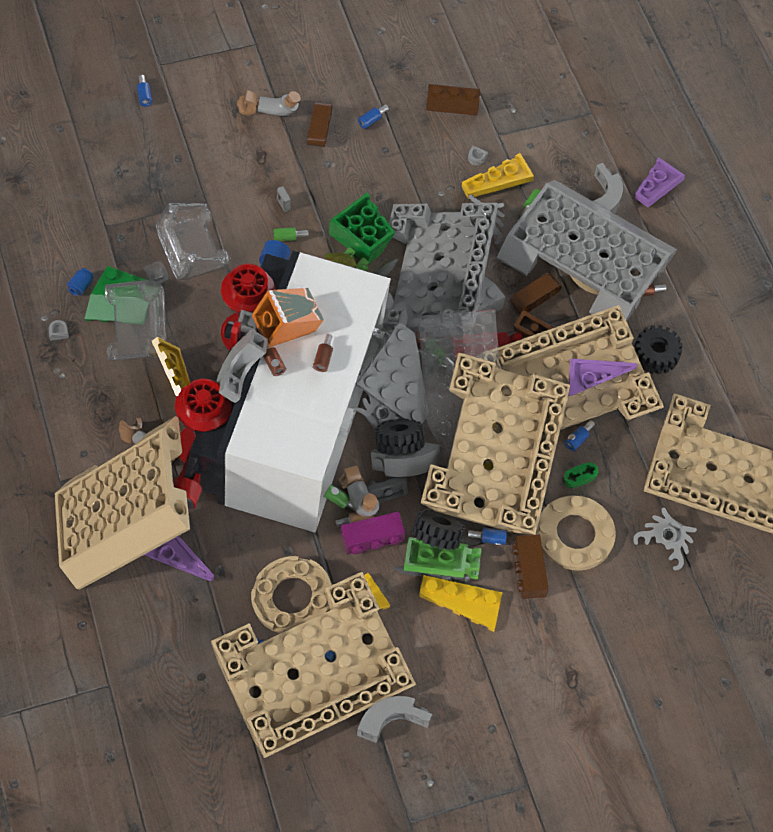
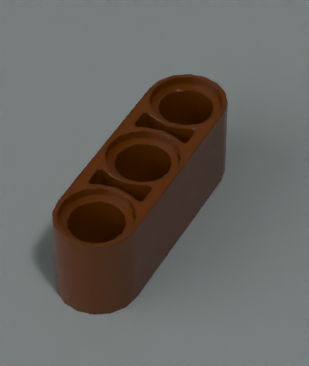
[307,102,333,147]
[509,273,562,314]

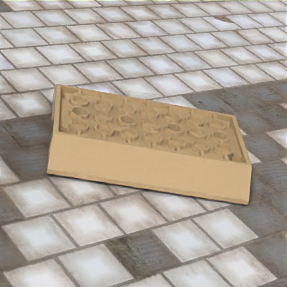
[478,305,664,446]
[421,353,570,535]
[644,393,773,534]
[55,416,190,590]
[211,572,416,758]

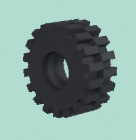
[634,325,683,374]
[375,419,425,455]
[412,509,465,550]

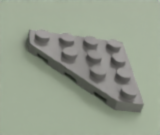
[356,322,429,424]

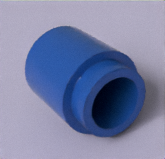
[67,268,94,296]

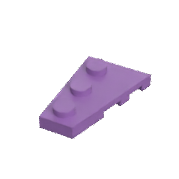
[635,157,685,207]

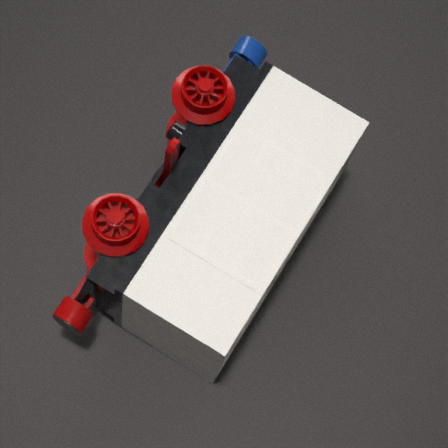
[173,240,391,533]

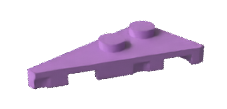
[568,359,637,396]
[144,536,215,582]

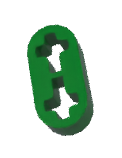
[563,462,599,489]

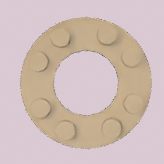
[536,495,616,571]
[251,556,332,633]

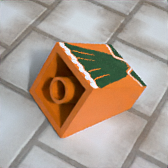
[252,288,324,347]

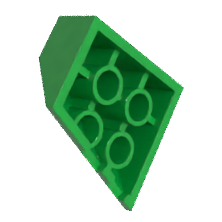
[328,192,395,265]
[84,266,160,325]

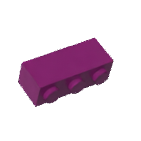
[341,511,405,555]

